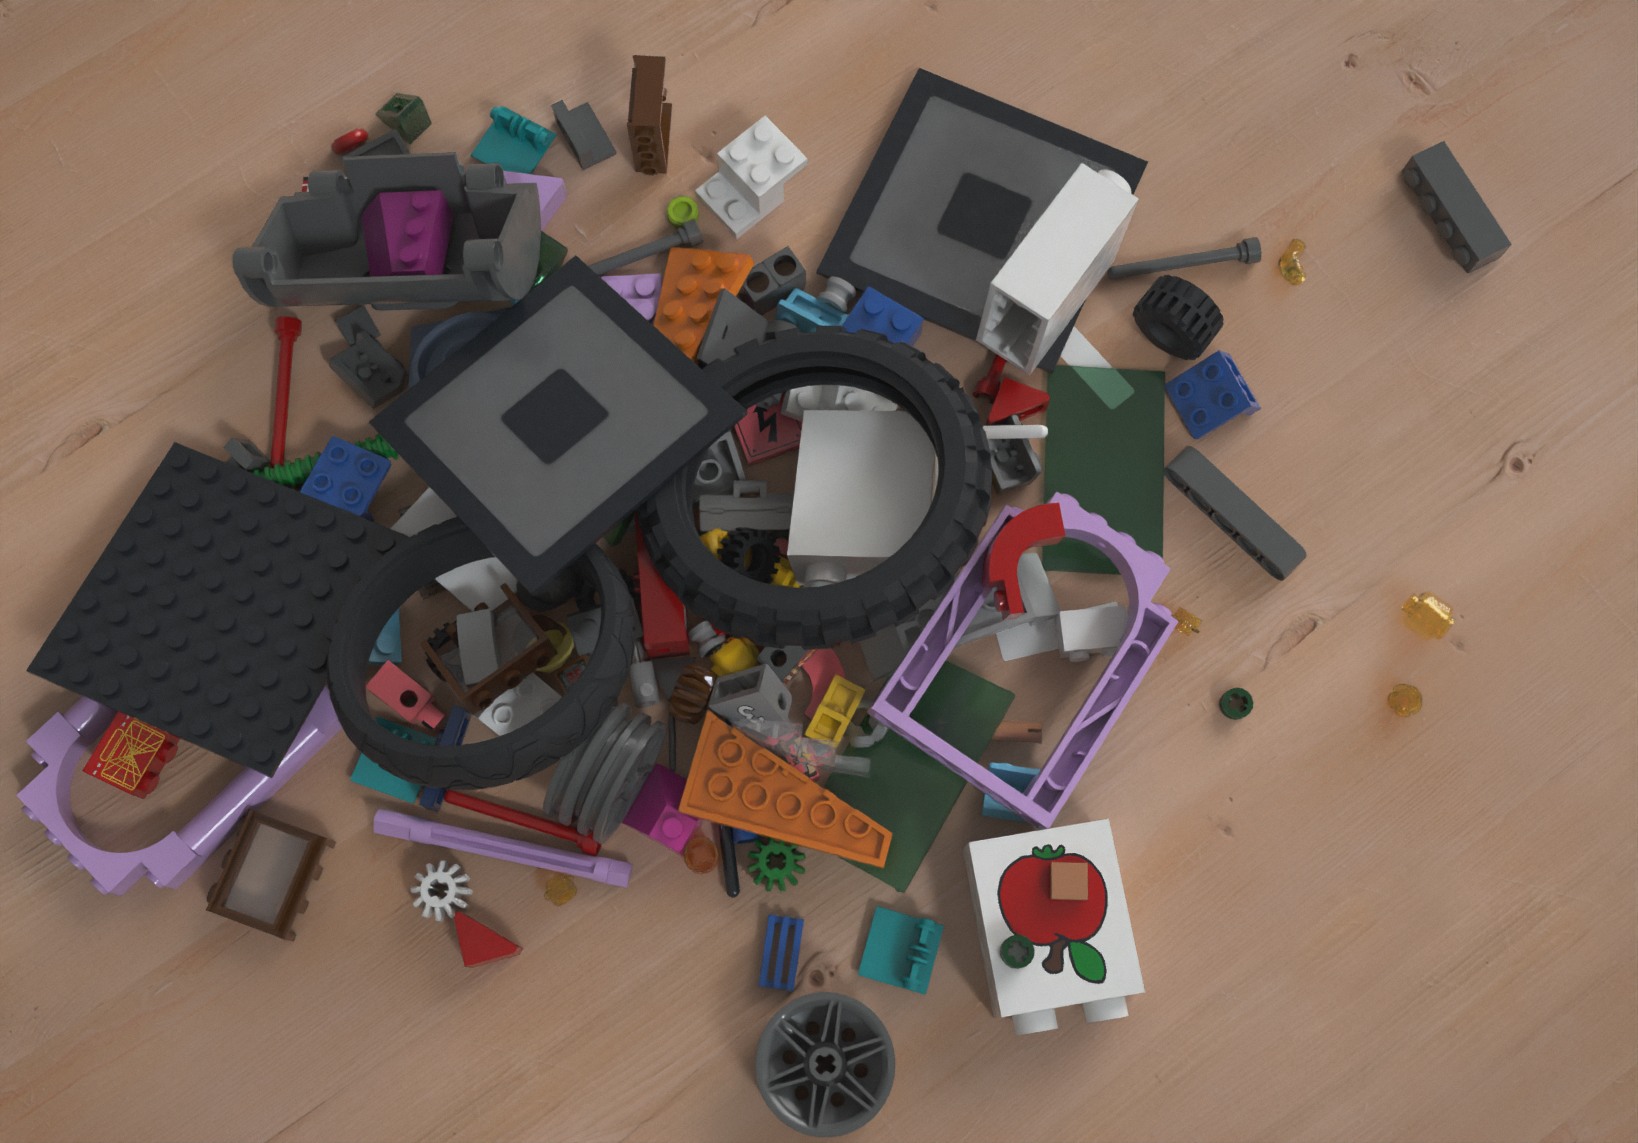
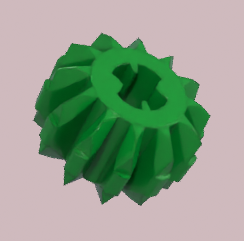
[747,837,806,893]

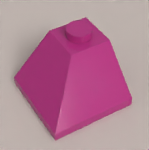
[622,763,703,857]

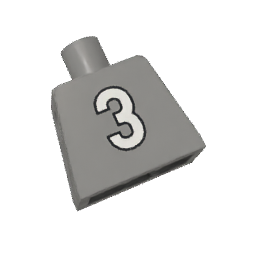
[709,664,792,735]

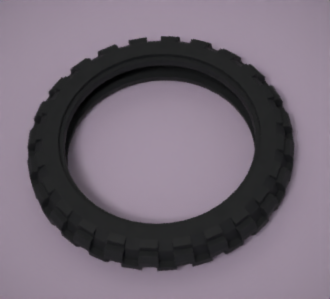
[637,325,993,650]

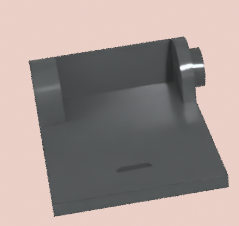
[696,288,802,408]

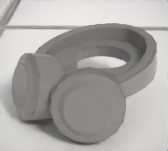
[845,698,889,748]

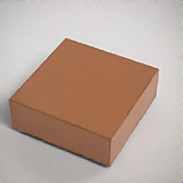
[1050,862,1088,901]

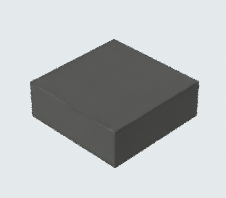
[335,305,381,347]

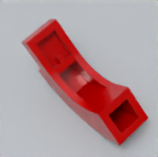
[982,502,1066,621]

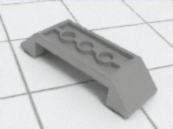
[859,553,1061,682]

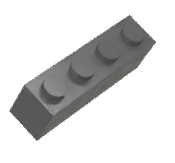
[1402,141,1512,273]

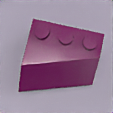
[361,190,454,277]

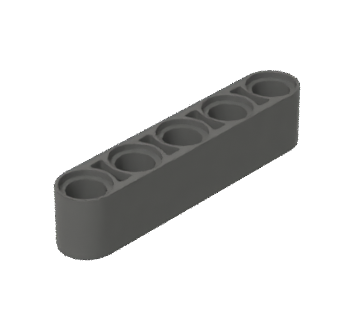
[1163,446,1307,581]

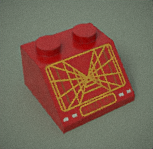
[82,712,180,799]

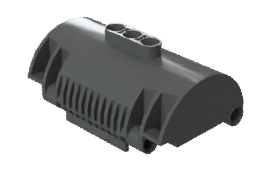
[233,152,541,311]

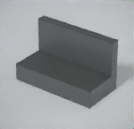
[551,100,617,170]

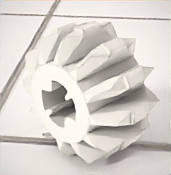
[411,860,472,922]

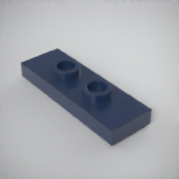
[419,705,471,812]

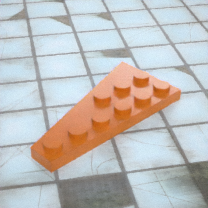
[653,247,754,365]
[678,710,893,869]

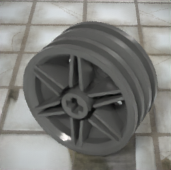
[543,700,667,844]
[755,992,895,1137]

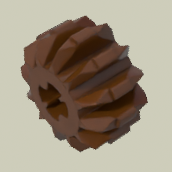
[668,664,716,725]

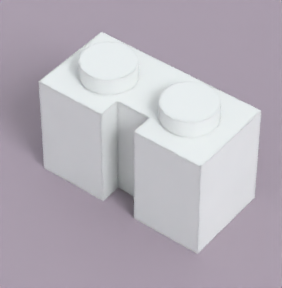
[1055,605,1128,662]

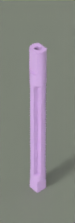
[374,809,633,888]

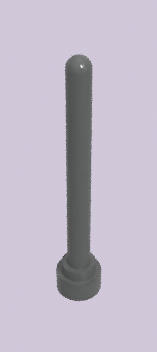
[588,219,703,276]
[1107,237,1261,279]

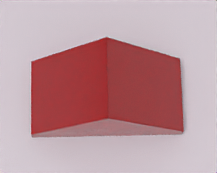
[986,377,1050,426]
[454,911,523,968]

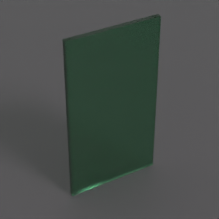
[1042,365,1165,575]
[823,660,1015,893]

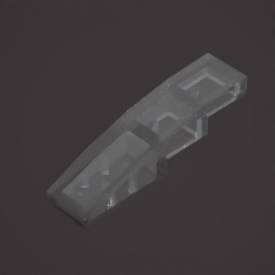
[732,717,871,778]

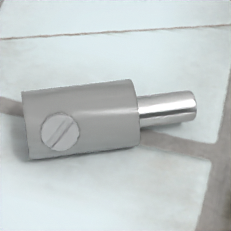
[629,642,660,708]

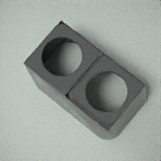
[738,246,806,316]

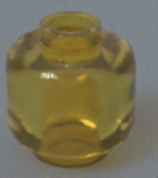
[1401,591,1456,641]

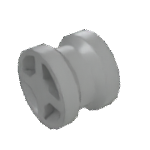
[817,276,857,313]
[688,620,728,658]

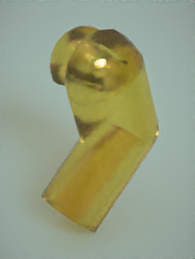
[1278,239,1306,286]

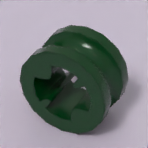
[1219,688,1253,720]
[1000,934,1035,969]

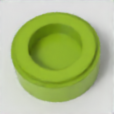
[667,196,699,229]

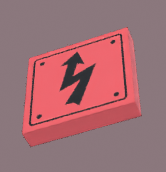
[733,391,802,466]

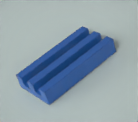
[758,914,804,991]

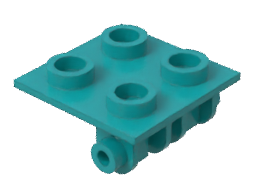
[470,106,557,174]
[350,717,436,804]
[858,906,944,995]

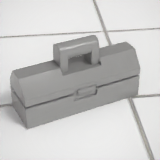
[700,480,794,539]

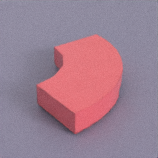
[802,648,846,721]

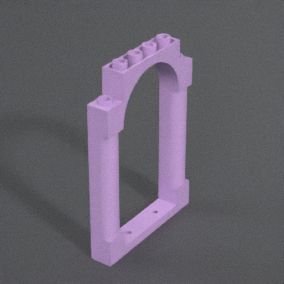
[867,492,1179,830]
[16,684,342,896]

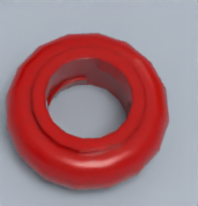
[331,128,369,155]

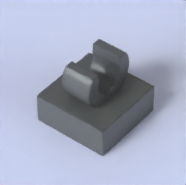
[223,437,270,472]

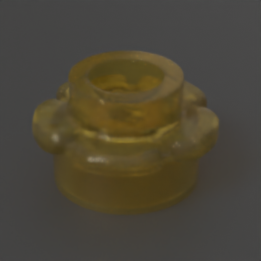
[1171,607,1202,636]
[1388,684,1422,717]
[544,874,578,906]

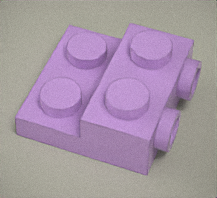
[601,273,662,325]

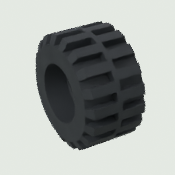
[1133,275,1224,360]

